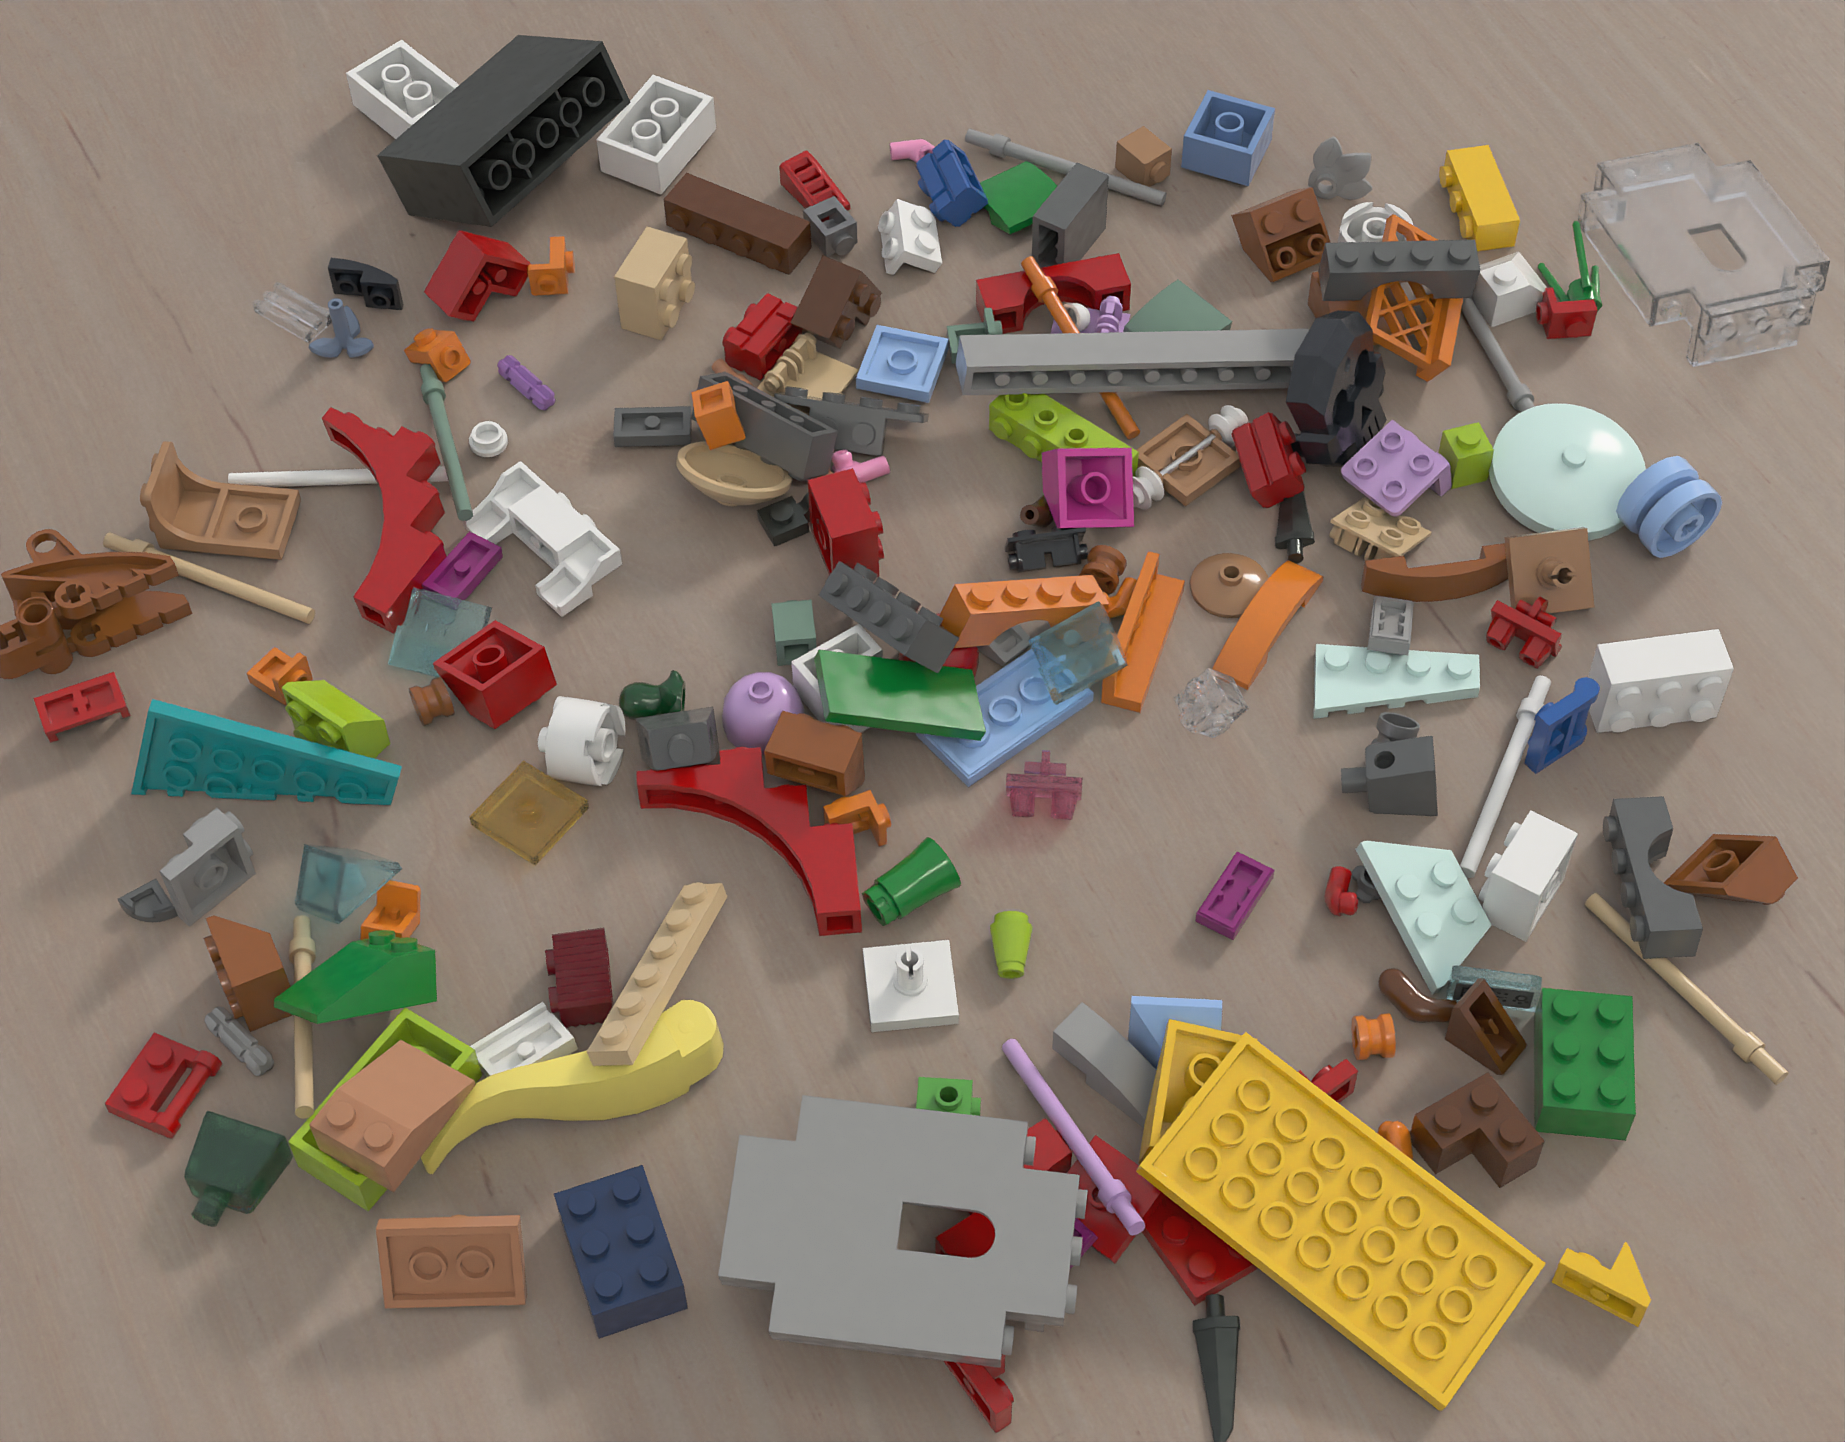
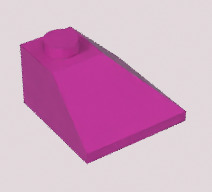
[1042,448,1134,528]

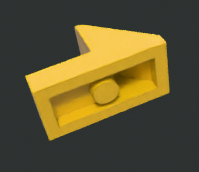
[1552,1242,1651,1327]

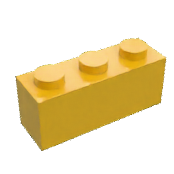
[1439,145,1520,251]

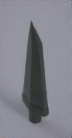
[1275,491,1315,563]
[1192,1294,1240,1442]

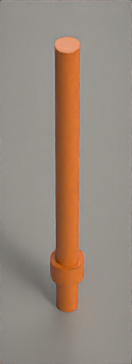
[1021,256,1140,440]

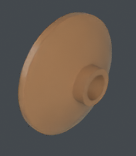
[1190,553,1268,618]

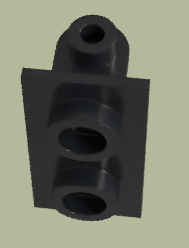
[1004,526,1088,573]

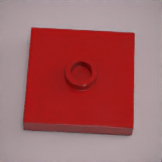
[1067,1135,1166,1264]

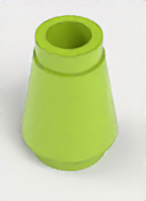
[990,911,1033,979]

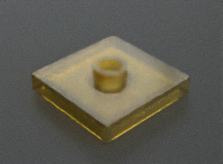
[469,760,589,865]

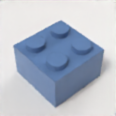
[1181,90,1275,186]

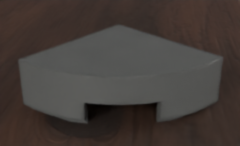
[117,878,178,922]

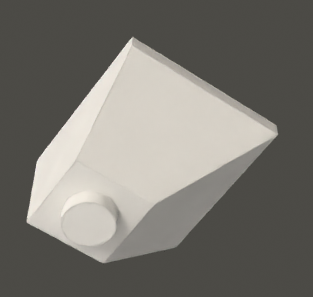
[1471,252,1547,327]

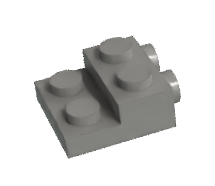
[160,808,256,927]

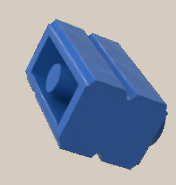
[916,139,988,227]

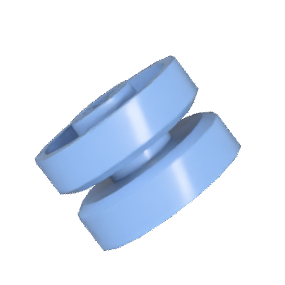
[1616,456,1722,558]

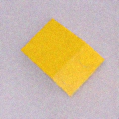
[1138,1019,1257,1164]

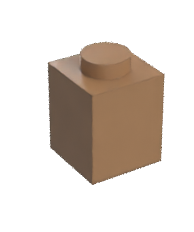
[1115,126,1172,187]

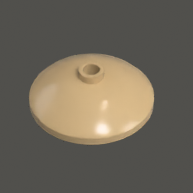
[676,441,792,506]

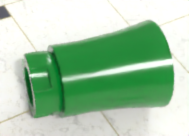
[862,837,961,926]

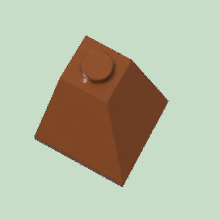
[1664,834,1798,905]

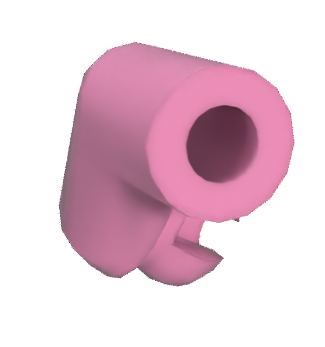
[889,139,935,163]
[832,450,890,483]

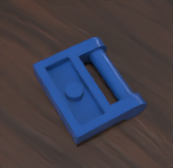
[1524,677,1600,774]

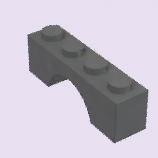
[1318,240,1481,301]
[1603,796,1703,959]

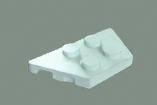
[1355,841,1491,995]

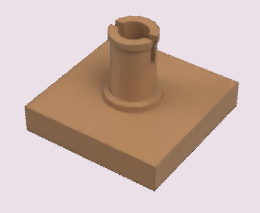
[1504,527,1595,614]

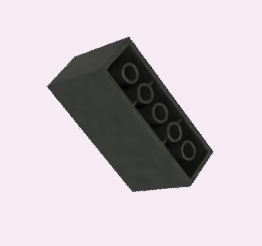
[377,35,631,227]

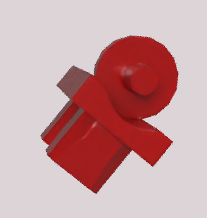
[1486,596,1562,669]

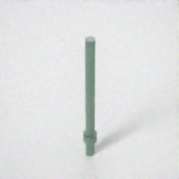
[420,364,473,521]

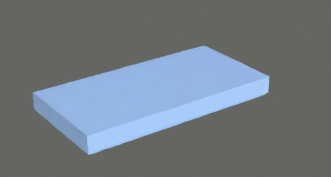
[916,643,1094,787]

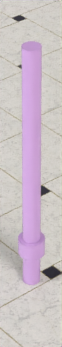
[1002,1039,1145,1235]

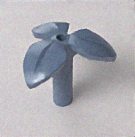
[308,298,374,358]

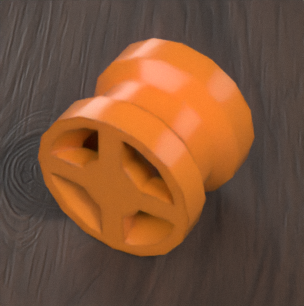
[1351,1013,1396,1060]

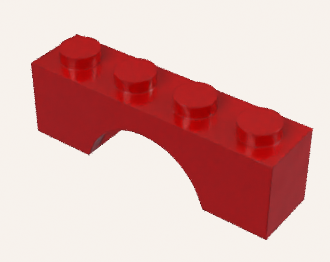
[976,253,1131,334]

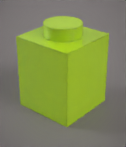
[1438,422,1494,489]

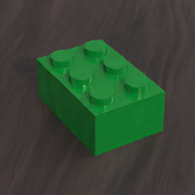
[1534,988,1636,1141]

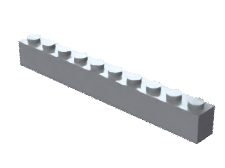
[956,329,1309,395]

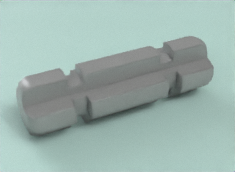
[204,1007,274,1076]

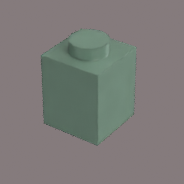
[771,599,817,666]

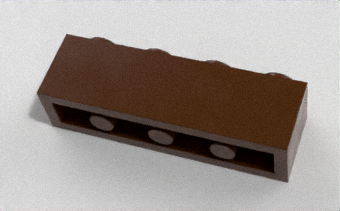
[663,172,812,275]

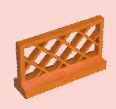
[1366,214,1463,382]

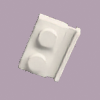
[470,1002,578,1077]

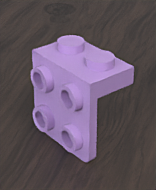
[1341,420,1452,517]

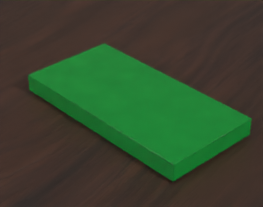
[814,649,986,741]

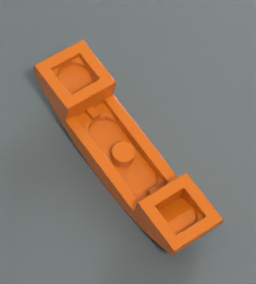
[1212,560,1324,690]

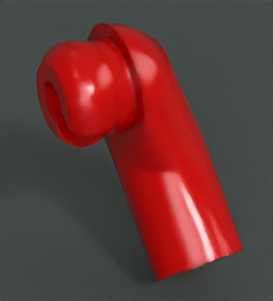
[1324,866,1358,916]

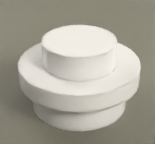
[469,421,508,457]

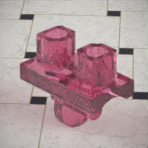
[1006,750,1083,820]

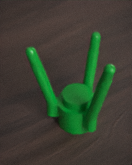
[1538,221,1603,312]

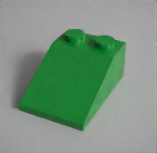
[274,930,437,1024]

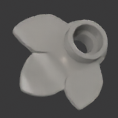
[1308,136,1372,200]

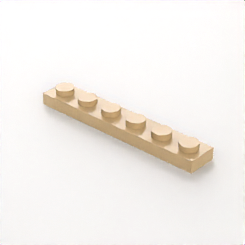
[587,882,727,1066]

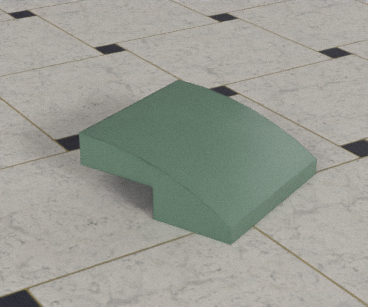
[1123,279,1233,332]

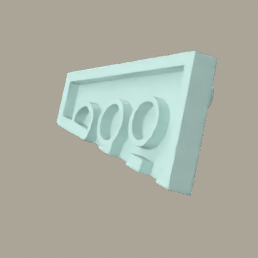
[1313,644,1480,719]

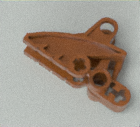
[0,529,192,679]

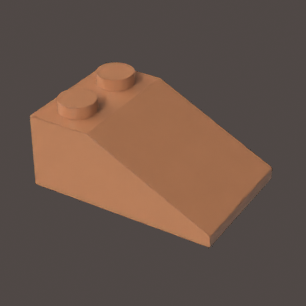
[309,1040,476,1192]

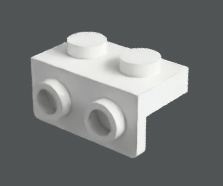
[878,199,942,275]

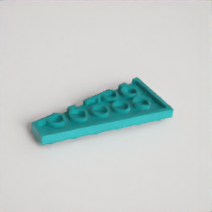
[131,699,402,805]

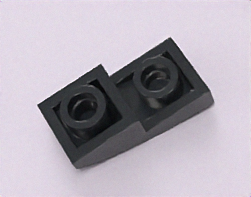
[328,257,404,310]

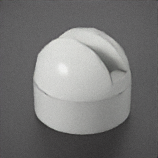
[1063,303,1090,332]

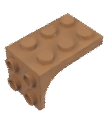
[140,441,301,560]

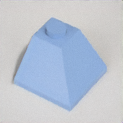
[1128,996,1222,1070]

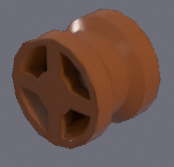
[1079,545,1127,595]
[409,677,455,726]

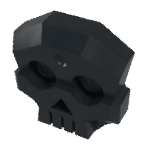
[1286,310,1387,467]

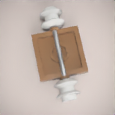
[1133,405,1249,510]

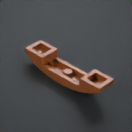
[1361,543,1508,602]

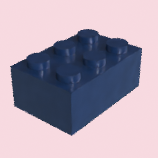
[554,1165,688,1339]

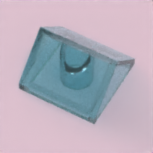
[295,844,402,924]

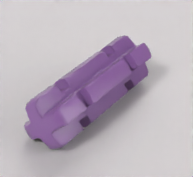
[497,355,556,410]

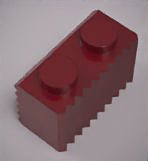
[545,927,614,1028]

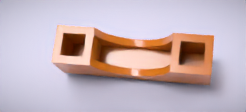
[939,575,1109,648]

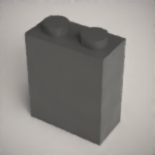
[1032,163,1109,268]

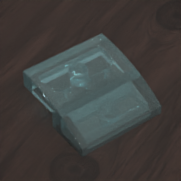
[388,587,493,677]
[1028,601,1128,705]

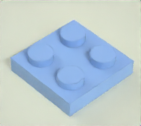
[856,325,949,403]

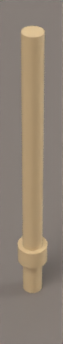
[103,532,315,624]
[1585,893,1789,1085]
[289,915,316,1119]

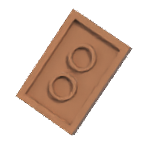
[376,1214,527,1309]

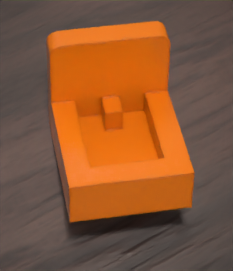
[528,236,575,296]
[404,328,471,382]
[247,647,313,705]
[823,790,891,847]
[360,879,421,940]

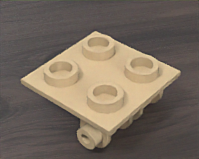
[757,333,859,416]
[1329,497,1432,561]

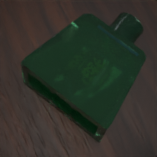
[184,1110,293,1227]

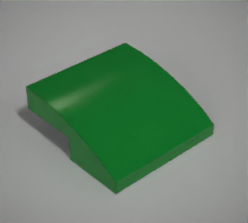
[980,161,1057,234]

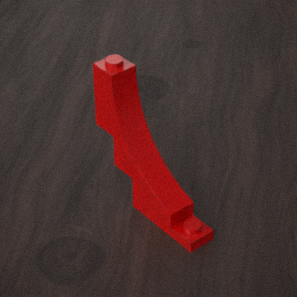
[935,1118,1073,1433]

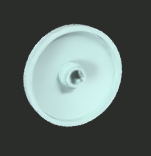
[1489,404,1646,541]

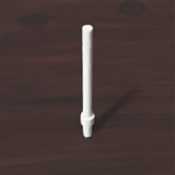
[228,466,448,487]
[1460,675,1551,878]

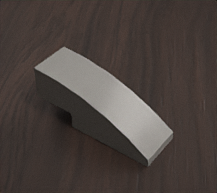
[1052,1002,1156,1128]

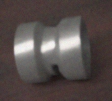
[1371,712,1420,744]

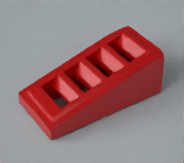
[779,150,851,222]

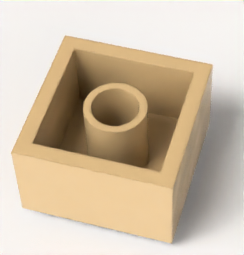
[614,227,695,340]

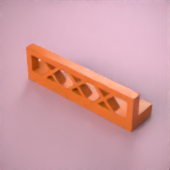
[1101,551,1185,713]

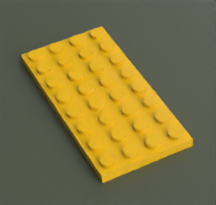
[1136,1032,1546,1412]

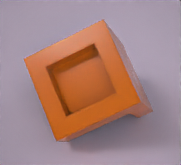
[691,381,746,450]

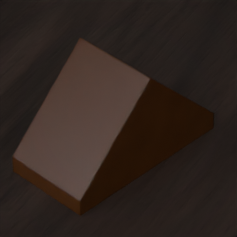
[1445,978,1528,1075]

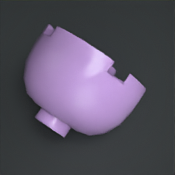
[722,672,804,755]

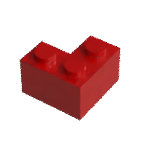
[424,230,531,322]

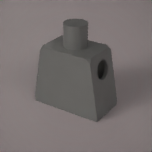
[635,706,719,770]
[1341,736,1438,816]

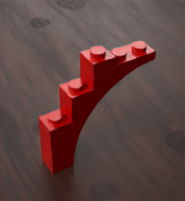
[322,407,447,634]
[636,747,862,936]

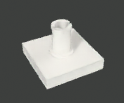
[863,940,959,1032]

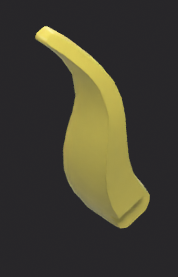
[421,1000,724,1174]

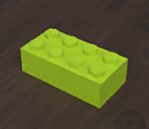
[288,1007,482,1212]

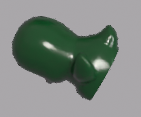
[619,670,686,720]

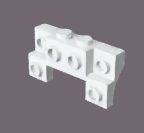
[463,461,622,617]

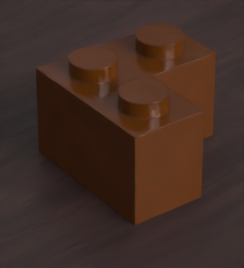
[791,255,882,349]
[1410,1072,1545,1188]

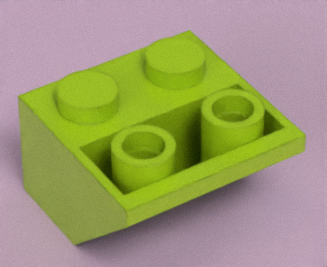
[282,680,391,759]

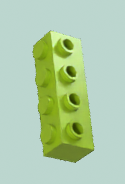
[989,393,1139,477]

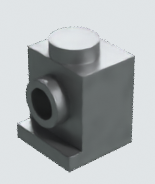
[803,196,858,257]

